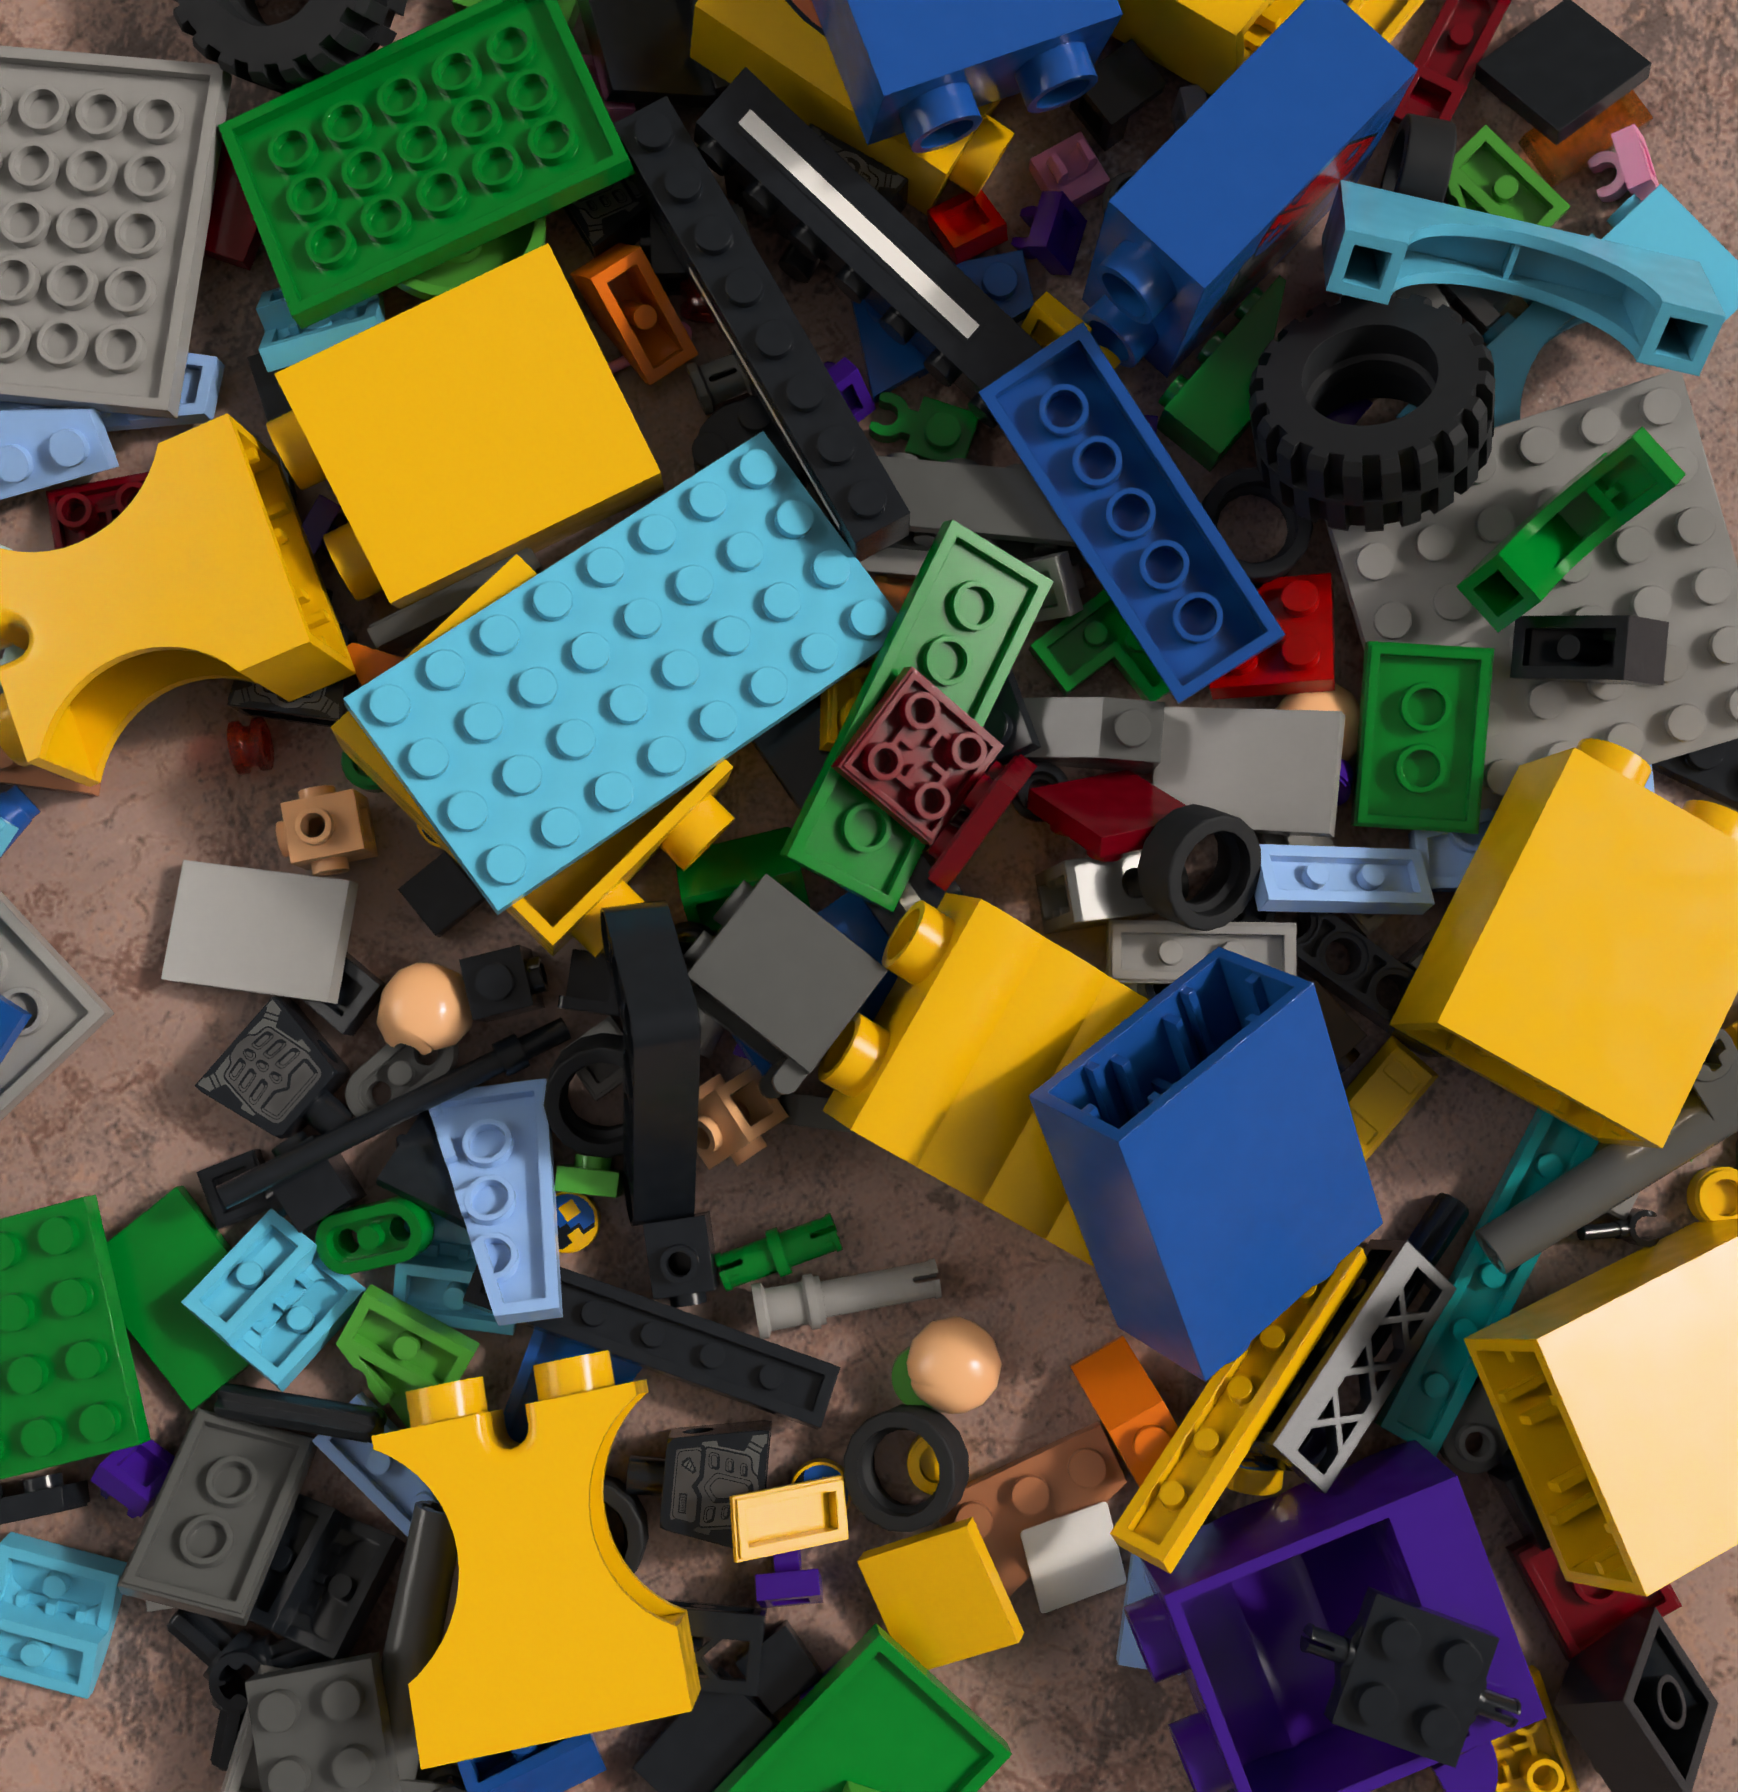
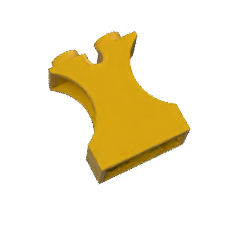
[0,413,356,787]
[371,1350,701,1770]

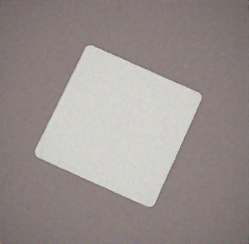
[1020,1501,1126,1613]

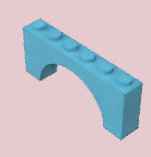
[1322,180,1726,376]
[1396,184,1738,427]

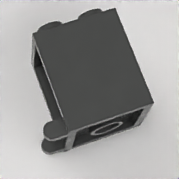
[683,873,888,1099]

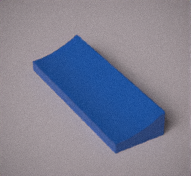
[978,322,1286,704]

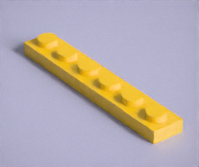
[1110,1246,1368,1574]

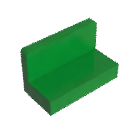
[675,827,811,933]

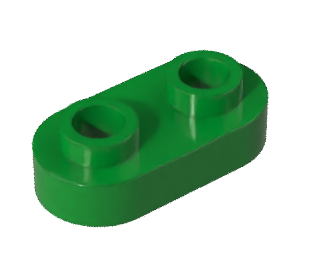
[315,1196,434,1275]

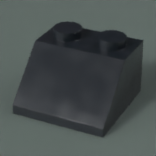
[1554,1607,1718,1792]

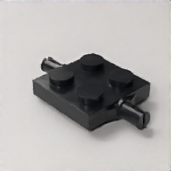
[1300,1586,1521,1768]

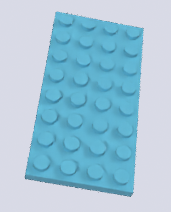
[343,431,898,915]

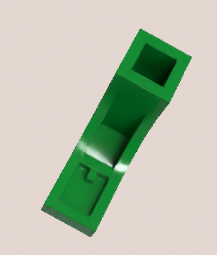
[1456,426,1686,633]

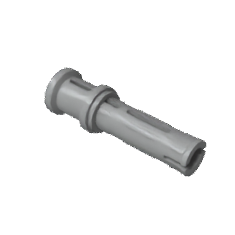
[751,1258,942,1339]

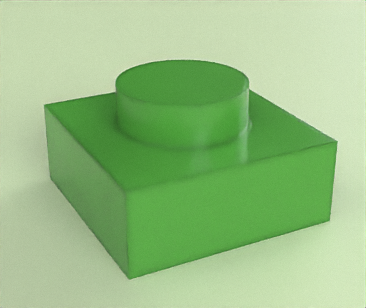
[554,1154,624,1198]

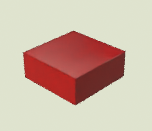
[927,189,1008,265]

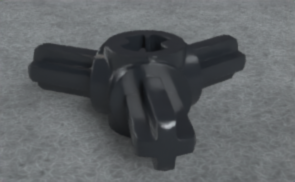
[167,1609,332,1771]

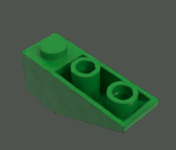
[1157,275,1286,472]

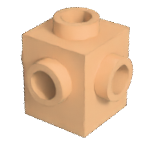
[276,785,378,877]
[697,1065,789,1170]

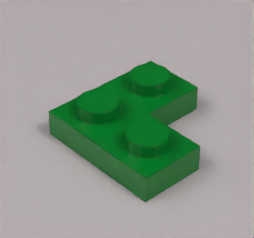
[1028,590,1170,701]

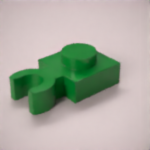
[869,392,979,462]

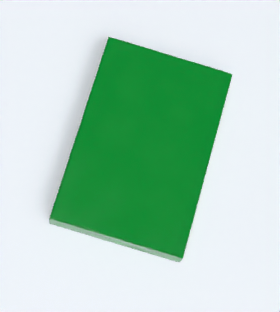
[1350,641,1495,834]
[107,1186,250,1411]

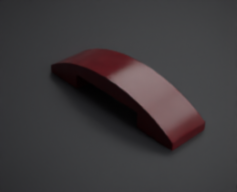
[1391,0,1512,125]

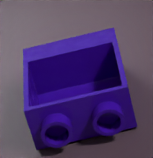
[1124,1440,1547,1792]

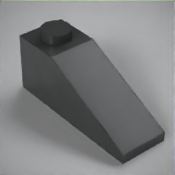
[1023,697,1165,774]

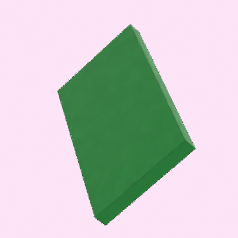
[713,1623,1012,1792]

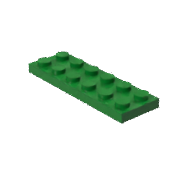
[779,519,1054,912]

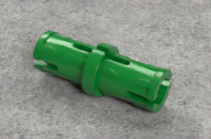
[714,1213,843,1292]

